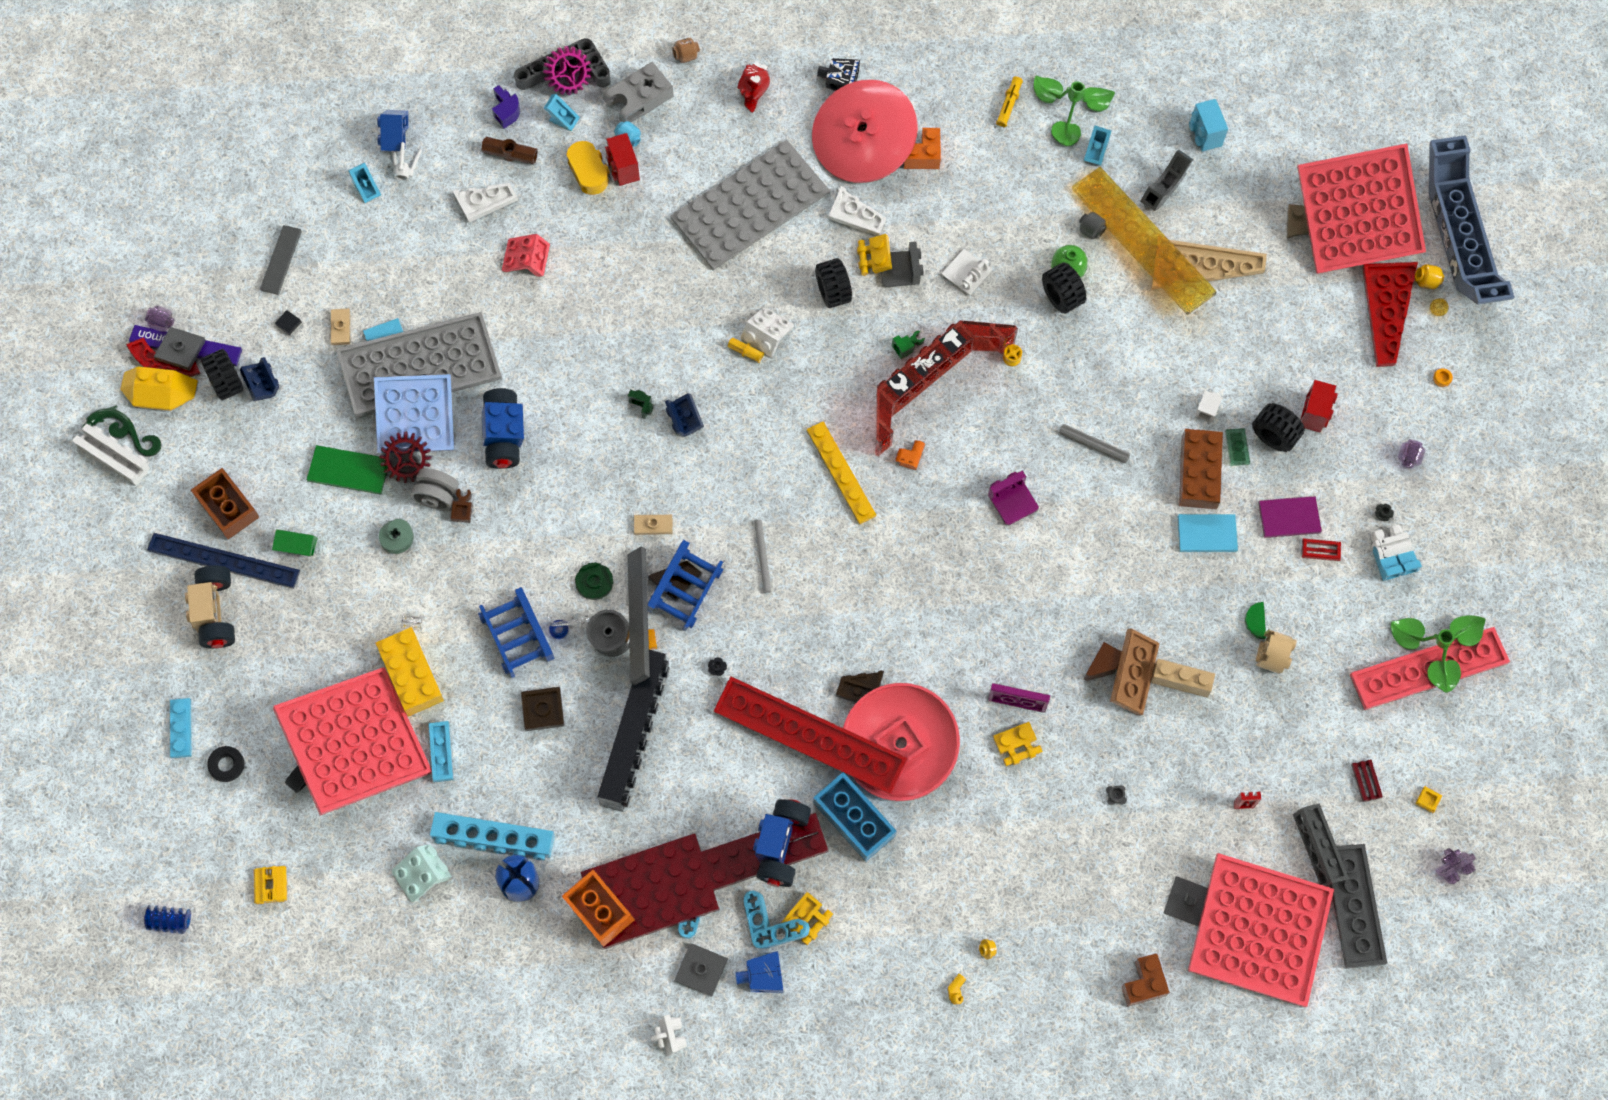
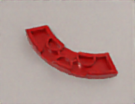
[126,337,201,377]

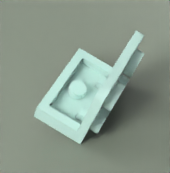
[392,844,452,902]

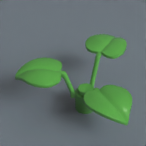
[1033,75,1115,146]
[1391,615,1486,693]

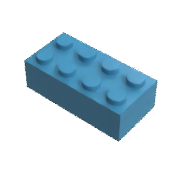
[813,772,897,862]

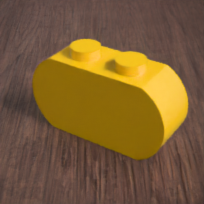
[566,141,610,195]

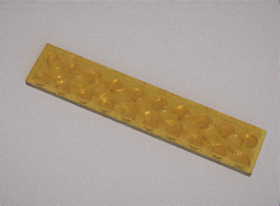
[1072,167,1217,315]

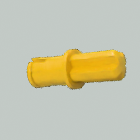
[728,338,764,363]

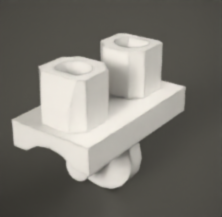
[650,1015,687,1057]

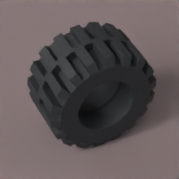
[815,258,852,309]
[1042,262,1087,314]
[201,349,243,401]
[1252,403,1305,452]

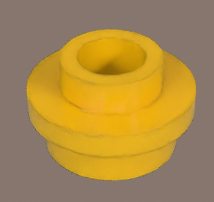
[979,939,997,960]

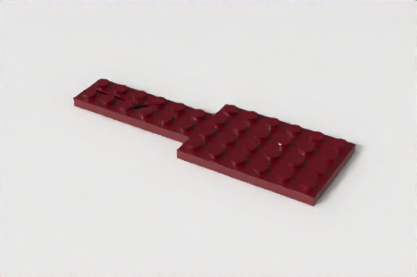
[580,813,829,949]

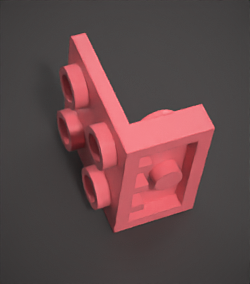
[502,234,550,277]

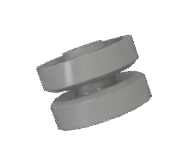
[410,468,459,511]

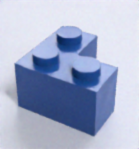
[377,110,409,151]

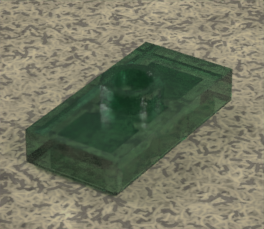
[1225,428,1250,466]

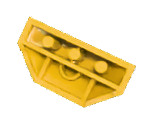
[120,367,198,411]

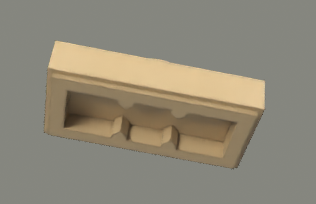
[331,308,350,345]
[634,514,673,535]

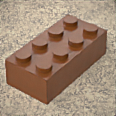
[1179,428,1223,510]

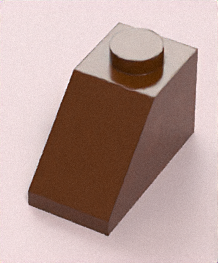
[1084,642,1122,681]

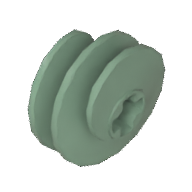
[378,519,414,554]

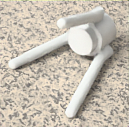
[392,142,422,180]

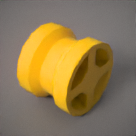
[1003,344,1022,366]

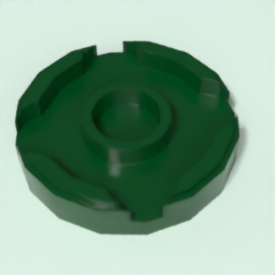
[575,562,614,600]

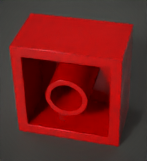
[605,133,640,186]
[1300,380,1338,433]

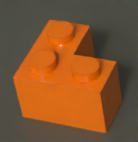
[904,128,941,169]

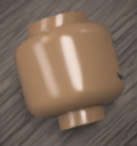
[672,38,700,63]

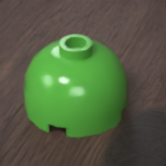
[1051,245,1088,278]

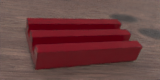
[1351,759,1383,802]

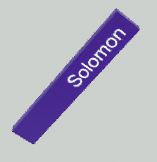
[129,325,242,366]

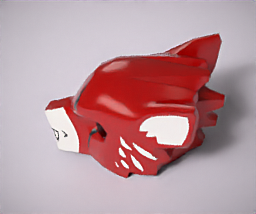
[737,61,770,113]

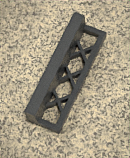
[1293,803,1349,887]

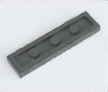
[260,225,302,295]

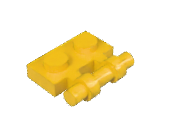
[857,234,892,276]
[993,722,1043,766]
[781,892,833,945]

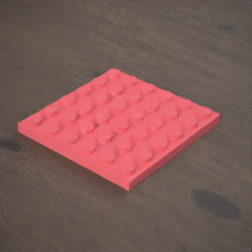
[1297,143,1426,274]
[273,667,432,816]
[1188,853,1334,1007]

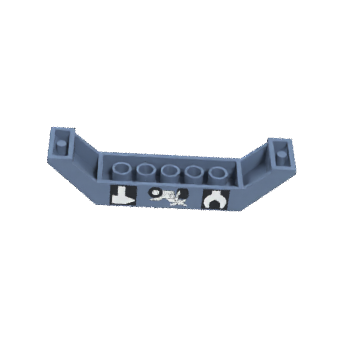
[1428,135,1515,305]

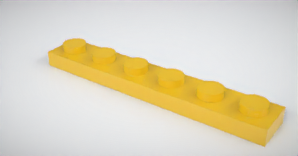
[807,421,876,525]

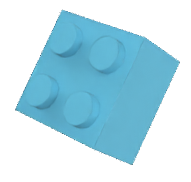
[1189,99,1228,152]

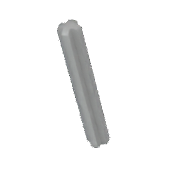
[1059,424,1130,463]

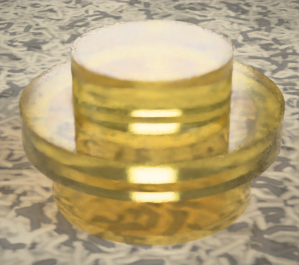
[1430,298,1449,316]

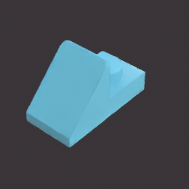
[544,94,580,131]
[1084,125,1112,165]

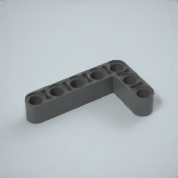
[514,38,611,90]

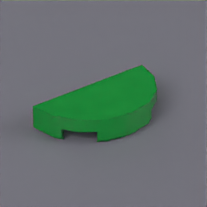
[1245,602,1266,640]

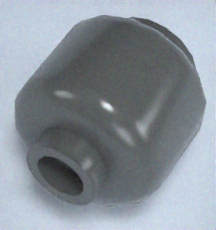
[1079,212,1107,239]

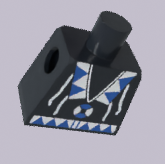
[817,58,860,91]

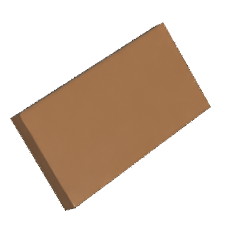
[1110,628,1160,716]

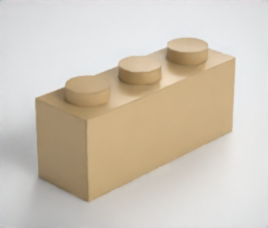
[1151,659,1215,698]

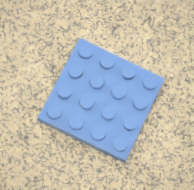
[374,374,454,453]

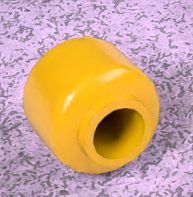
[1415,264,1444,290]

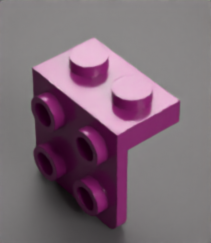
[988,470,1039,525]

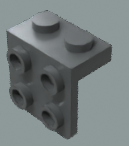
[881,242,924,287]

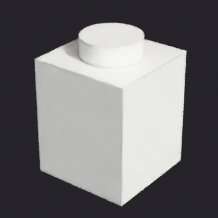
[1195,391,1223,423]

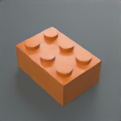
[562,870,635,947]

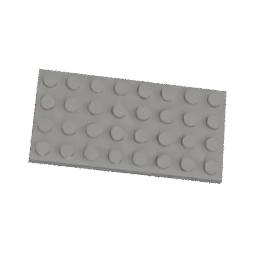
[670,140,830,270]
[336,312,502,418]

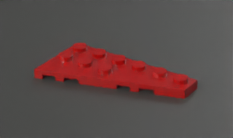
[1362,262,1418,367]

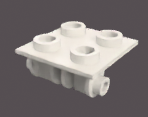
[941,249,993,295]

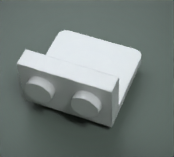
[740,308,794,357]

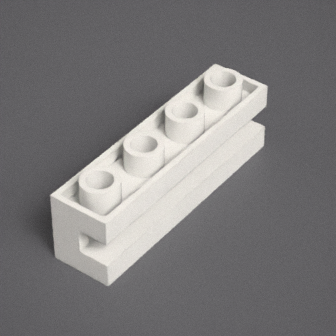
[72,423,150,486]

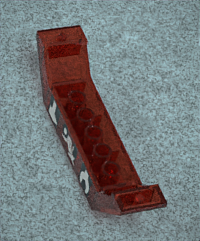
[875,320,1018,456]

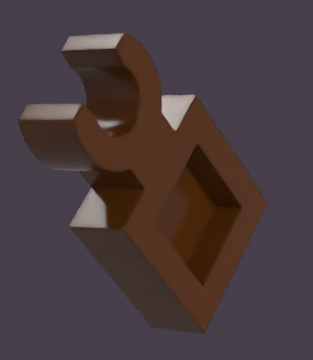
[450,489,473,523]

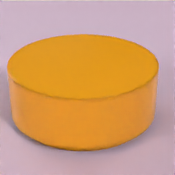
[1433,368,1453,387]

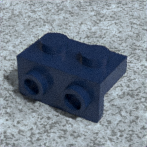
[240,357,279,401]
[665,393,704,437]

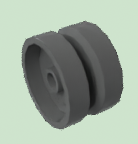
[586,609,630,657]

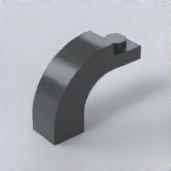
[1140,150,1194,211]

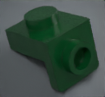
[628,389,654,419]

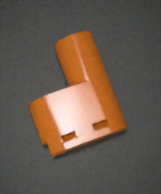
[895,440,925,470]

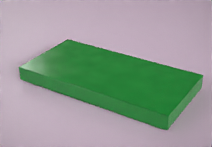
[306,445,391,495]

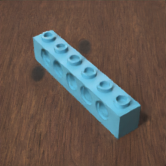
[430,812,555,861]

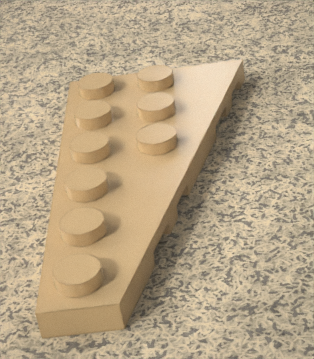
[1151,238,1267,290]

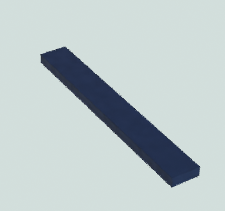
[147,533,300,589]

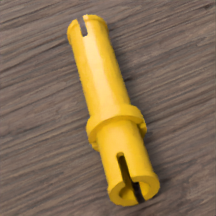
[996,76,1023,127]

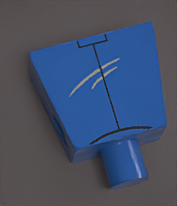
[735,951,783,993]

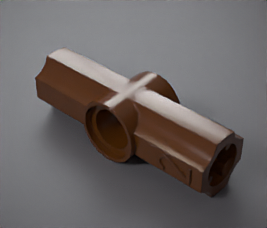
[481,136,538,165]

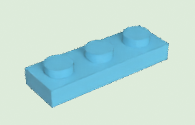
[170,698,192,758]
[429,721,454,782]

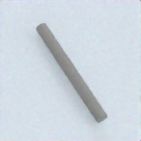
[754,519,772,593]

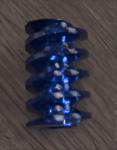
[144,905,191,934]

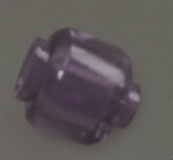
[145,305,175,332]
[1398,439,1426,469]

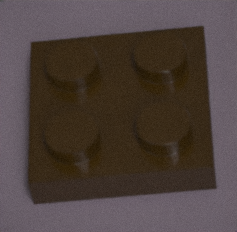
[521,687,565,731]

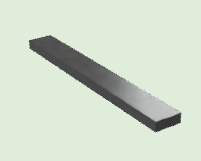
[627,546,650,685]

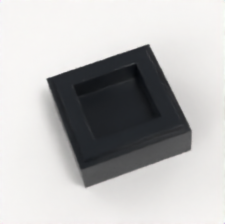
[275,310,302,336]

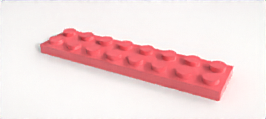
[1350,627,1510,710]

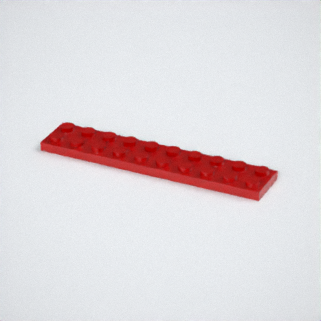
[714,676,908,795]

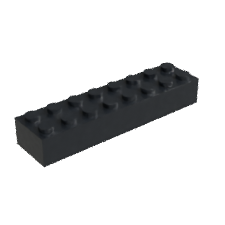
[597,650,670,812]

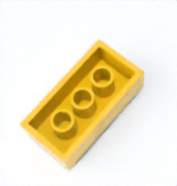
[375,627,444,717]

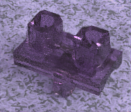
[1435,848,1476,884]

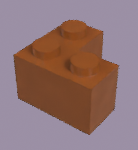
[1121,953,1170,1007]

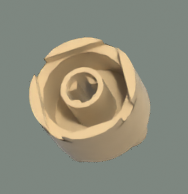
[1255,629,1297,674]

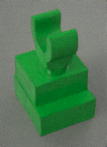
[891,330,925,359]

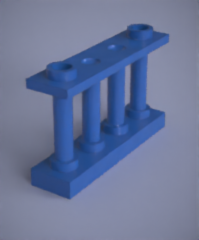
[648,539,724,631]
[478,587,555,678]

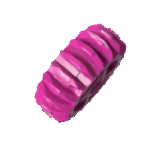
[543,46,591,95]

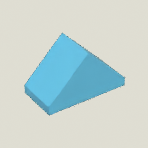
[348,162,381,203]

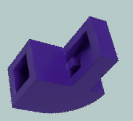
[492,85,520,129]

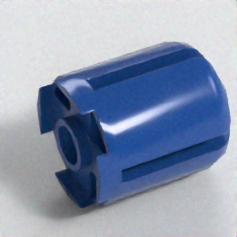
[495,855,540,902]

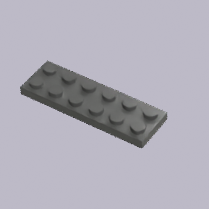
[1330,844,1387,969]

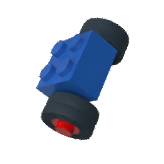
[482,388,524,469]
[753,799,811,887]

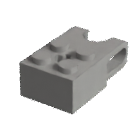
[603,61,674,122]

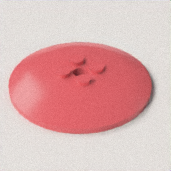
[812,80,918,183]
[843,683,960,801]

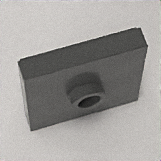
[154,327,206,371]
[674,943,728,997]

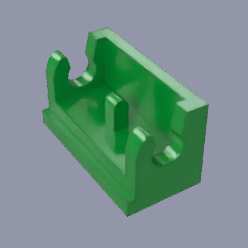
[272,529,318,557]

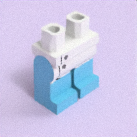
[1371,525,1422,581]

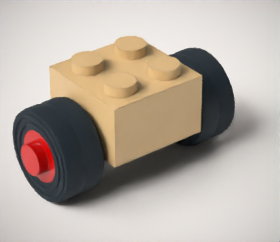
[185,565,235,649]

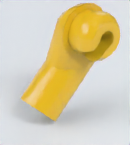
[947,973,966,1005]

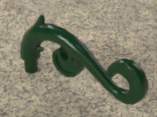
[81,405,162,457]

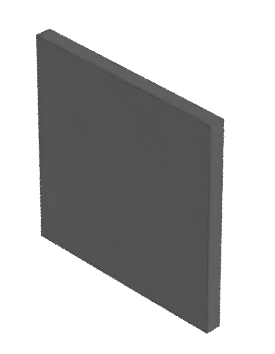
[1164,876,1208,926]

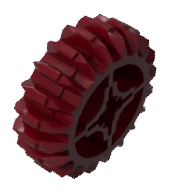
[379,431,432,483]

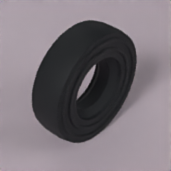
[207,746,244,782]

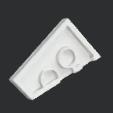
[453,183,518,223]
[828,186,886,236]

